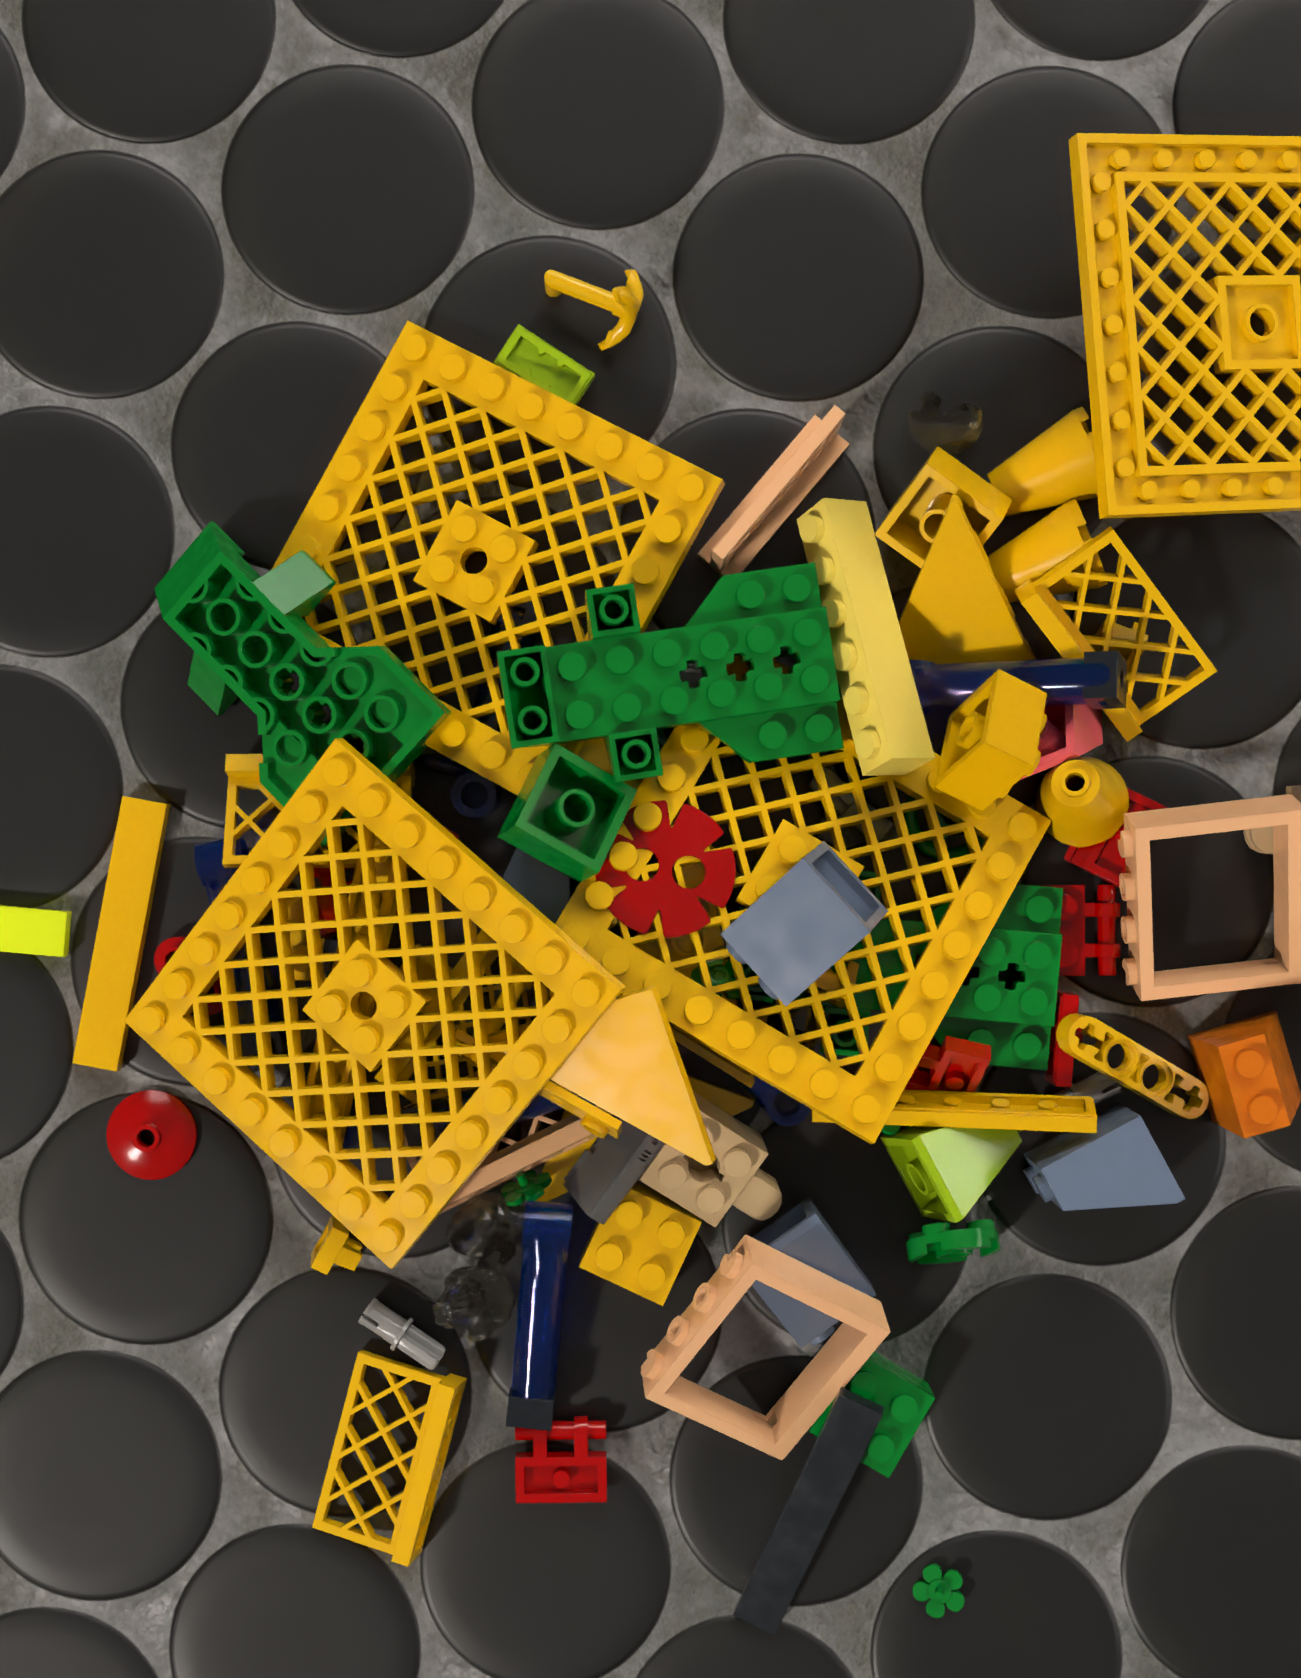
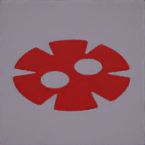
[595,800,736,938]

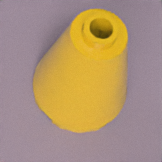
[987,407,1098,516]
[988,499,1108,603]
[1036,757,1129,848]

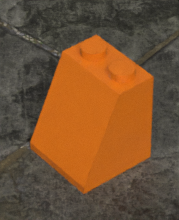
[1187,1011,1301,1139]

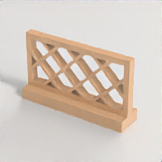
[697,405,849,577]
[401,1067,597,1214]

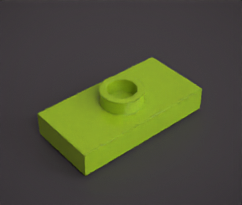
[494,324,595,406]

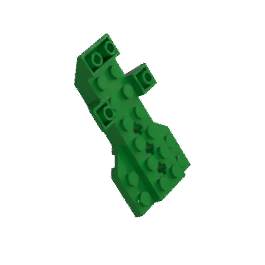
[154,521,451,848]
[497,562,844,783]
[737,871,1063,1070]

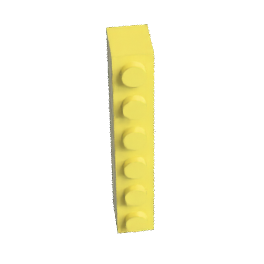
[797,498,935,776]

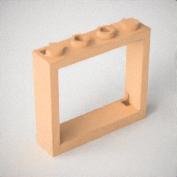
[1117,794,1301,1001]
[640,1234,891,1460]

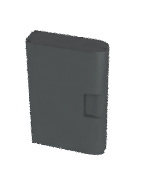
[563,1115,665,1225]

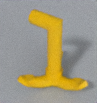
[544,269,644,351]

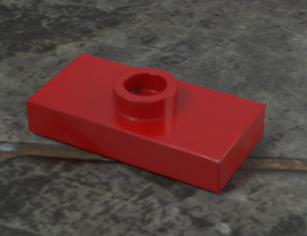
[1045,991,1083,1087]

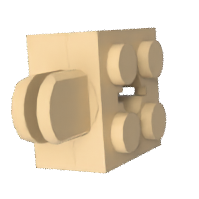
[639,1091,782,1227]

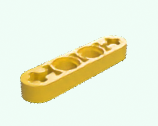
[1056,1013,1209,1119]

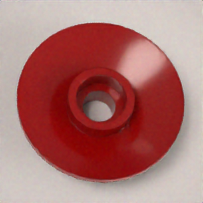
[106,1089,198,1180]

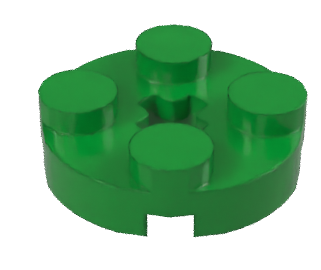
[906,1219,1001,1264]

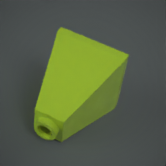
[880,1126,1022,1223]

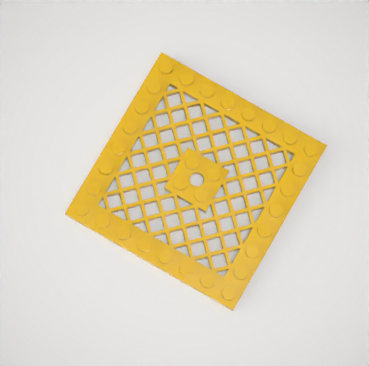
[1068,133,1301,519]
[271,320,725,796]
[555,657,1052,1144]
[124,738,626,1269]

